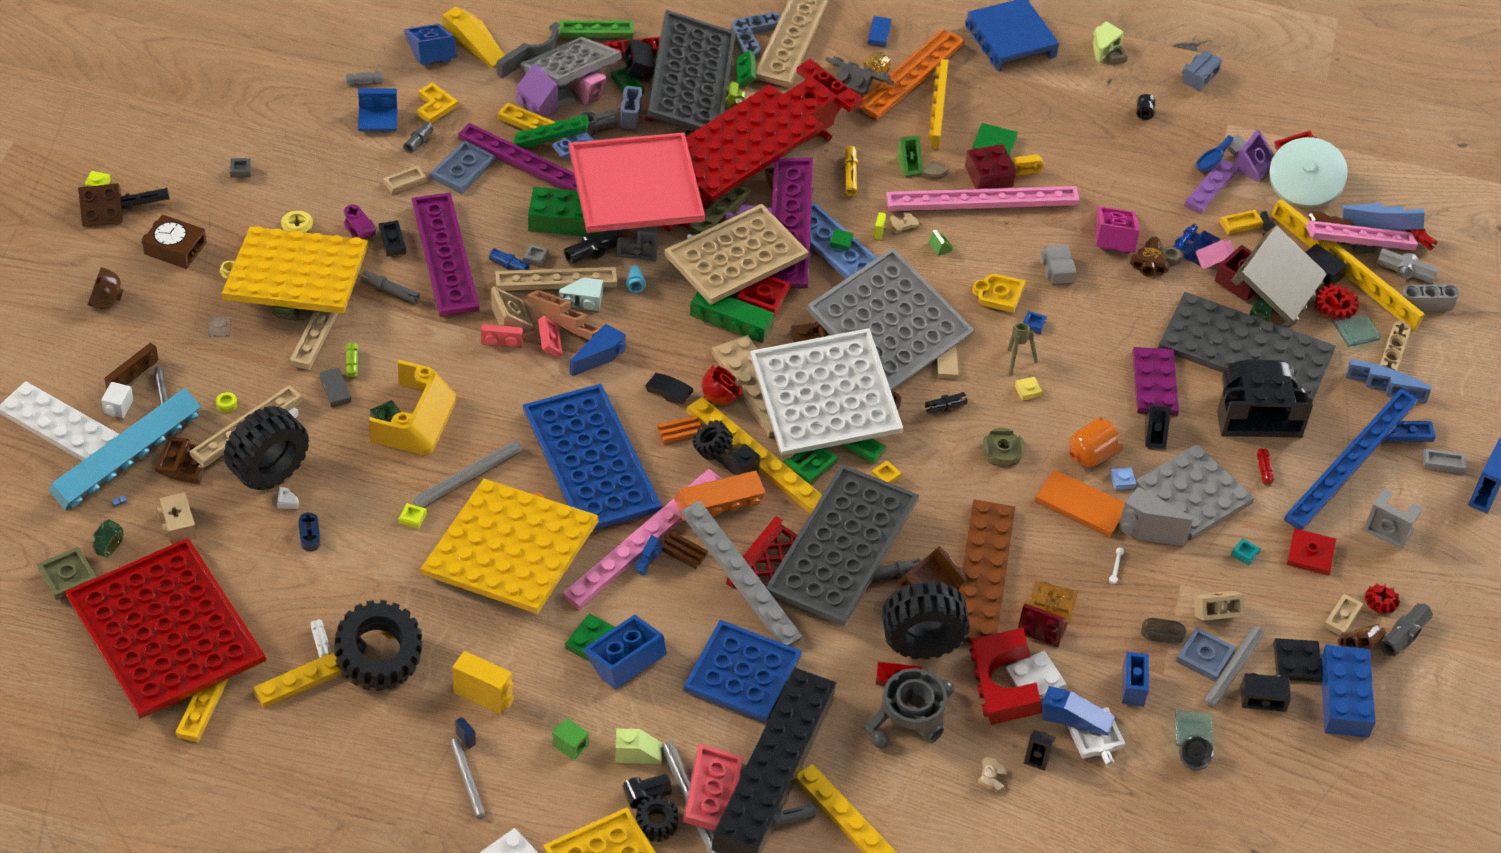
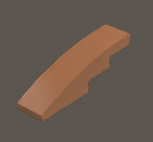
[527,290,602,340]

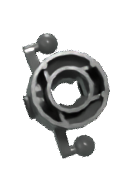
[863,668,954,748]

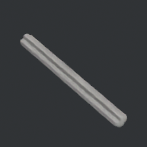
[413,440,522,507]
[662,741,718,853]

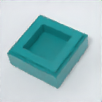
[1231,538,1261,566]

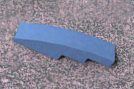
[1342,203,1425,230]
[1346,359,1431,403]

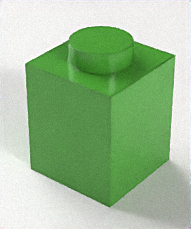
[552,718,589,760]

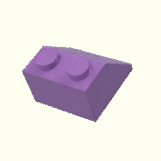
[516,64,558,118]

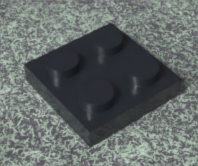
[1273,638,1323,682]

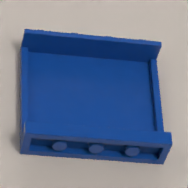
[965,0,1059,72]

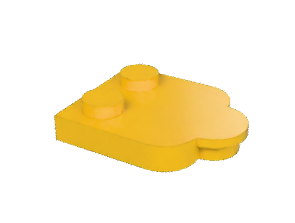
[972,274,1026,313]

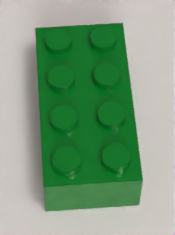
[528,186,606,237]

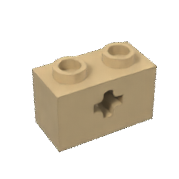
[157,492,197,545]
[1194,591,1245,621]

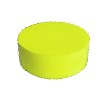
[216,392,238,413]

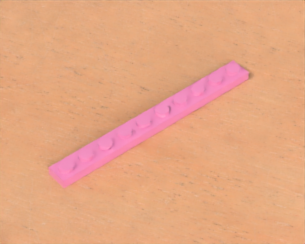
[886,186,1079,211]
[563,469,723,610]

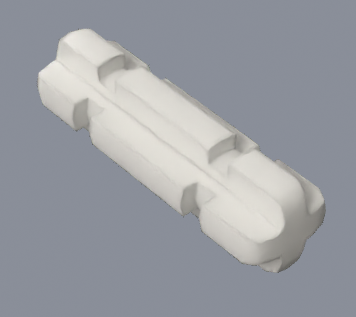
[311,619,331,658]

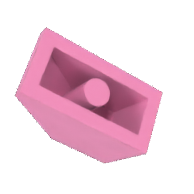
[573,72,606,105]

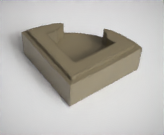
[1109,45,1128,64]
[922,161,948,179]

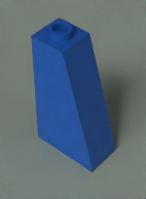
[1468,438,1501,514]

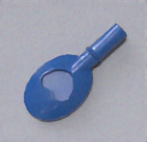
[1196,135,1234,172]

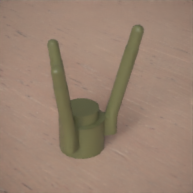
[1008,323,1038,375]

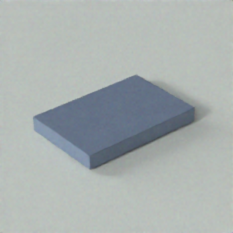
[430,140,496,194]

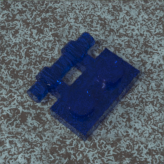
[1173,224,1220,266]

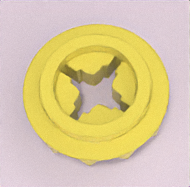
[281,211,313,233]

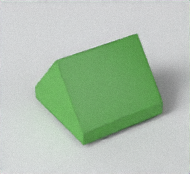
[929,229,953,255]

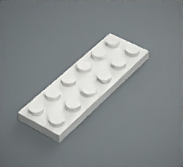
[0,381,119,461]

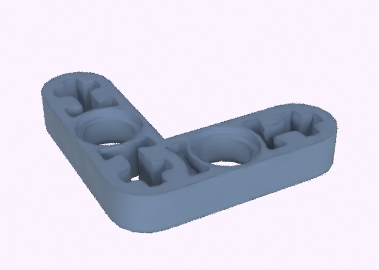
[731,12,782,60]

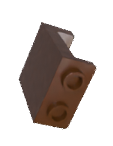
[897,546,967,589]

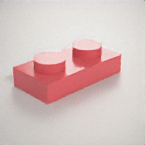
[538,316,563,358]
[481,324,523,347]

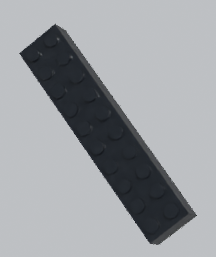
[711,667,837,853]

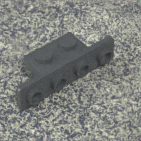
[826,56,895,95]

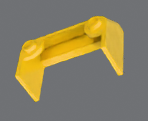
[369,360,456,455]

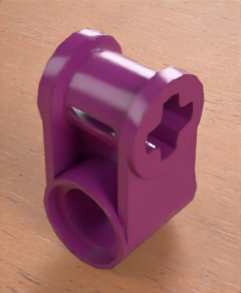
[344,205,376,239]

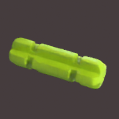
[346,342,358,378]

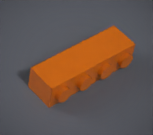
[674,471,766,521]

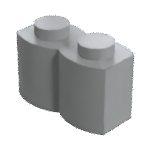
[1040,245,1076,284]

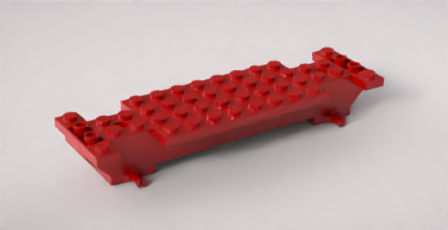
[662,59,864,232]

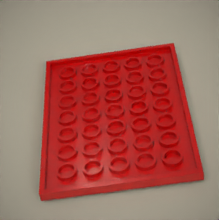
[65,538,266,719]

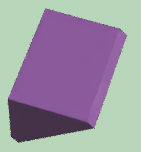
[1235,130,1274,182]

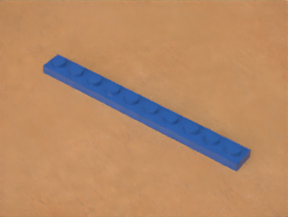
[1284,389,1418,530]

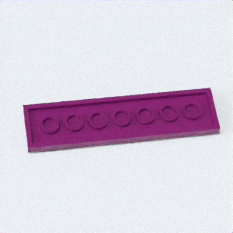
[771,158,814,289]
[412,192,479,317]

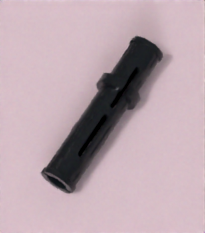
[120,187,170,209]

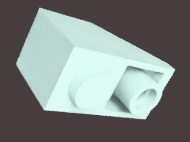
[559,278,603,311]

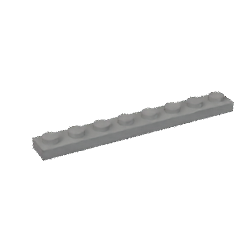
[681,500,802,646]

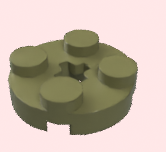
[982,428,1025,465]

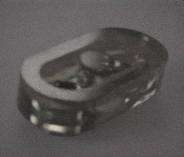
[1141,618,1186,644]

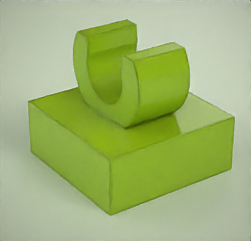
[725,81,745,109]

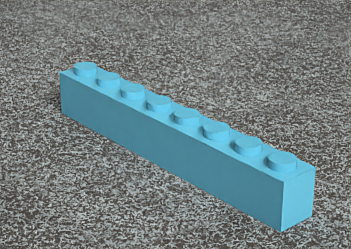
[48,388,201,510]

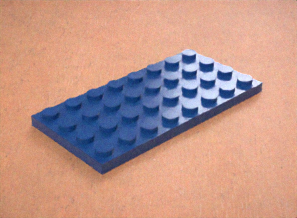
[523,383,662,531]

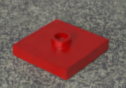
[1287,528,1336,575]

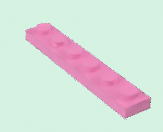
[1306,221,1418,251]

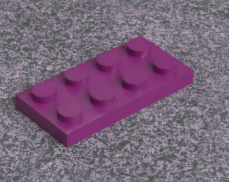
[1132,347,1179,416]

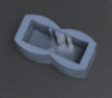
[620,86,642,130]

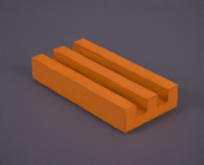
[657,416,702,445]

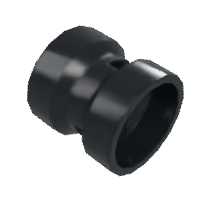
[1136,94,1156,120]

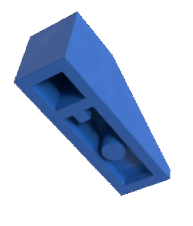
[570,324,626,376]
[1042,686,1115,736]

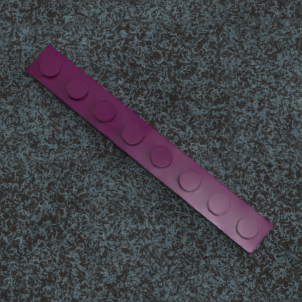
[458,123,578,191]

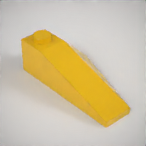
[442,7,505,69]

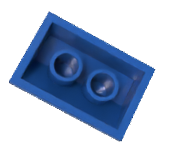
[583,614,667,690]

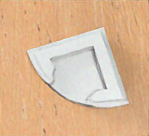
[277,487,299,509]

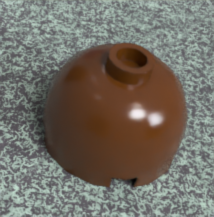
[88,267,124,309]

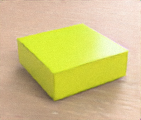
[874,212,886,240]
[398,503,427,529]

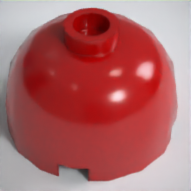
[701,365,743,406]

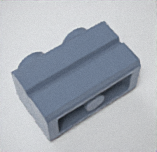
[1182,50,1222,91]

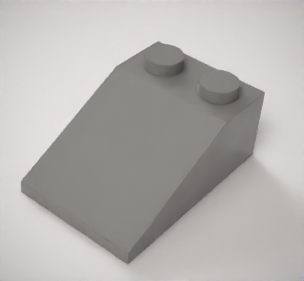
[1118,487,1194,546]

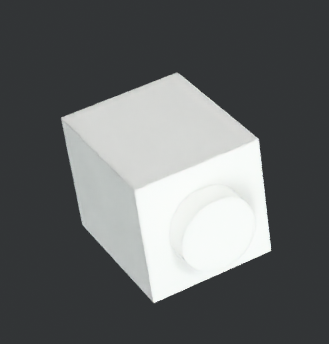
[101,382,134,419]

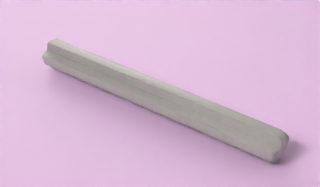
[1205,626,1264,707]

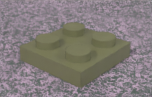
[37,547,96,600]

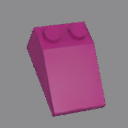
[1095,206,1140,253]

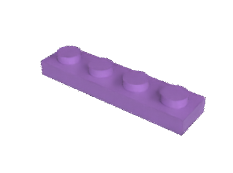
[1184,159,1238,214]

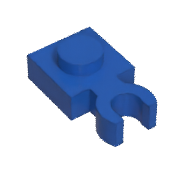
[635,535,662,576]

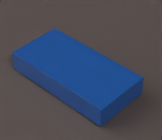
[868,16,891,47]

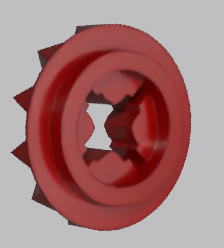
[1365,583,1400,614]

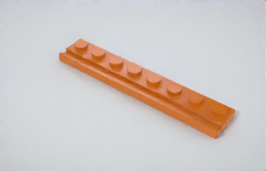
[856,28,965,121]

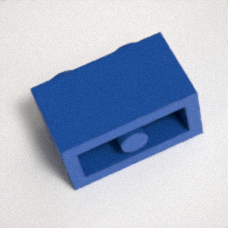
[1122,652,1149,706]

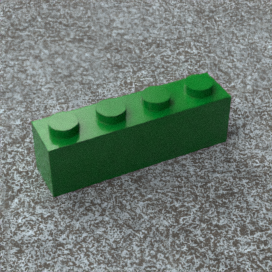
[690,291,774,343]

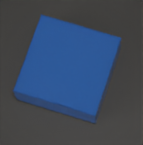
[1023,311,1047,335]

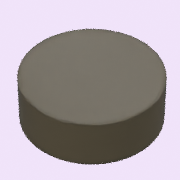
[1162,247,1182,266]

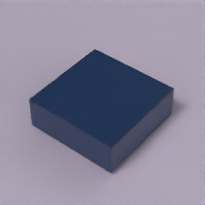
[455,717,476,749]

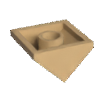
[491,287,534,332]

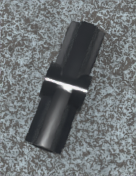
[564,230,622,265]

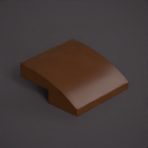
[155,437,207,484]

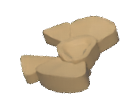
[889,212,919,234]
[977,757,1007,792]

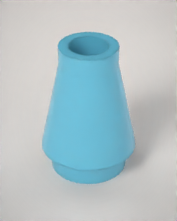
[626,265,646,293]

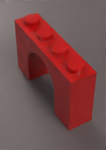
[969,627,1042,725]

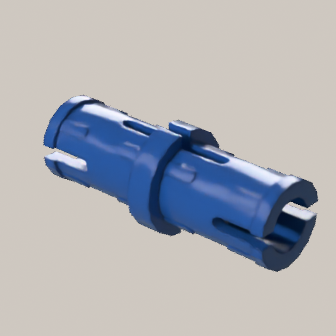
[489,248,530,270]

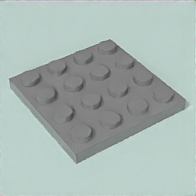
[520,37,622,86]
[1136,444,1254,540]

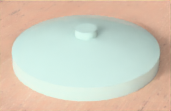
[1270,137,1347,209]

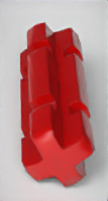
[1257,448,1274,485]

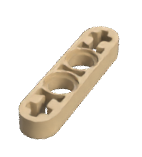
[1380,321,1411,371]

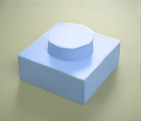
[1110,467,1137,491]

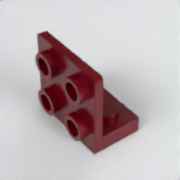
[1018,603,1068,647]

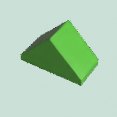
[897,135,923,176]

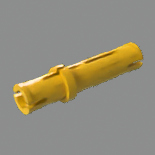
[844,146,859,196]

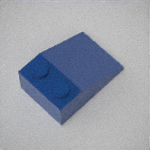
[403,23,457,65]

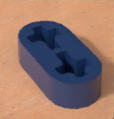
[298,512,321,552]

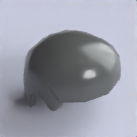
[1179,734,1214,771]

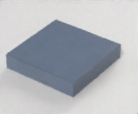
[1176,627,1236,682]

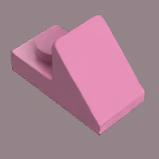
[1196,240,1235,270]

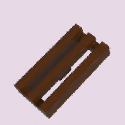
[661,531,708,569]

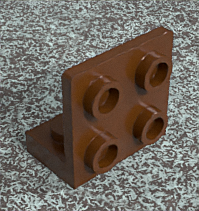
[78,183,123,227]

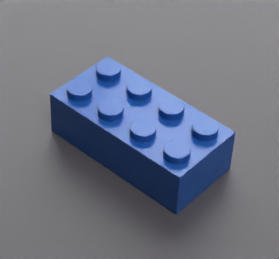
[1321,644,1376,738]

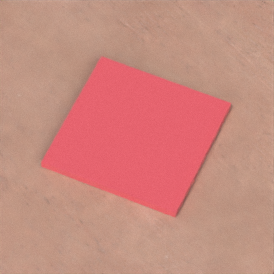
[569,133,705,233]

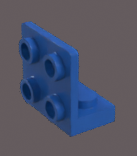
[358,88,398,132]

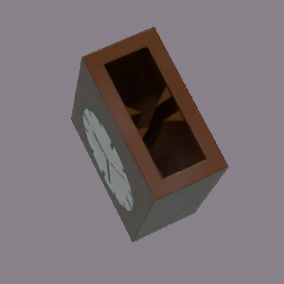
[142,214,207,269]

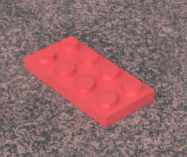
[683,744,743,831]

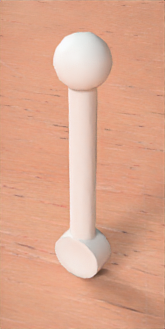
[1109,547,1124,585]

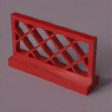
[725,516,798,601]

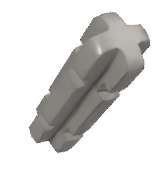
[346,72,383,85]

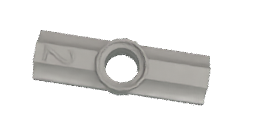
[1376,248,1439,284]

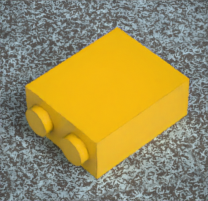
[452,651,514,715]

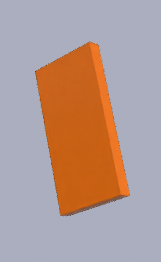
[1035,469,1125,538]

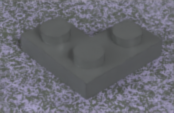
[617,227,658,261]

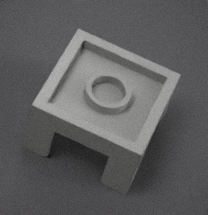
[1364,488,1423,550]

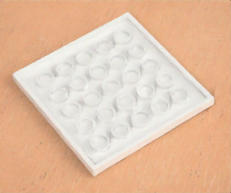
[750,328,903,456]

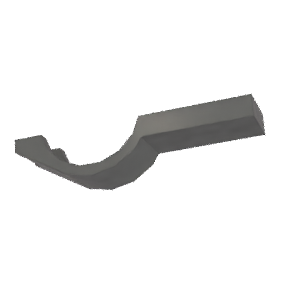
[497,22,560,78]

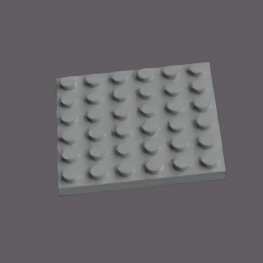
[806,248,974,391]

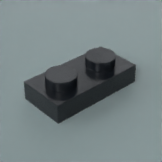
[378,220,406,257]

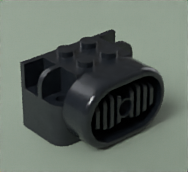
[1217,359,1313,438]

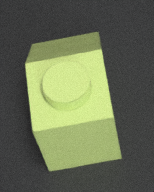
[1093,21,1124,62]
[615,728,662,764]

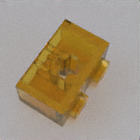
[1029,580,1078,625]

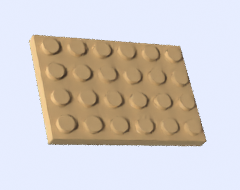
[664,204,809,305]

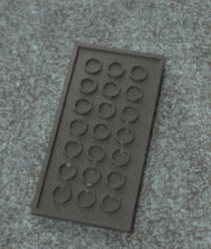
[647,10,736,131]
[1158,292,1336,402]
[766,464,919,626]

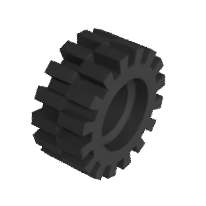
[692,420,733,460]
[636,796,678,842]

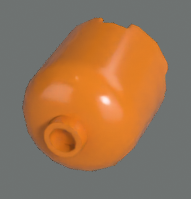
[1069,417,1123,468]

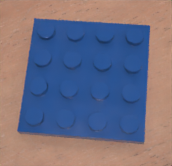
[683,620,802,723]

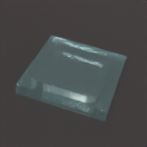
[1334,315,1381,347]
[1175,710,1213,746]

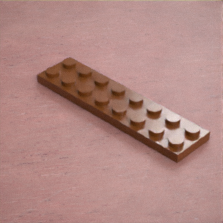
[959,499,1016,643]

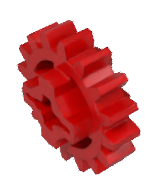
[1315,284,1359,322]

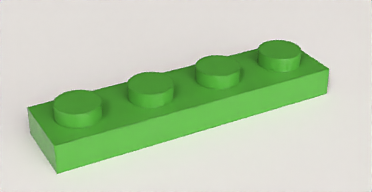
[560,20,634,39]

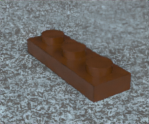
[104,342,159,390]

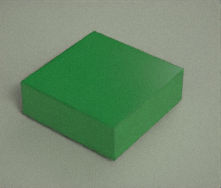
[829,229,854,251]

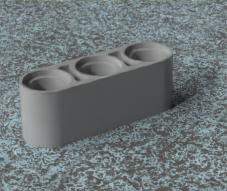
[1402,284,1460,311]

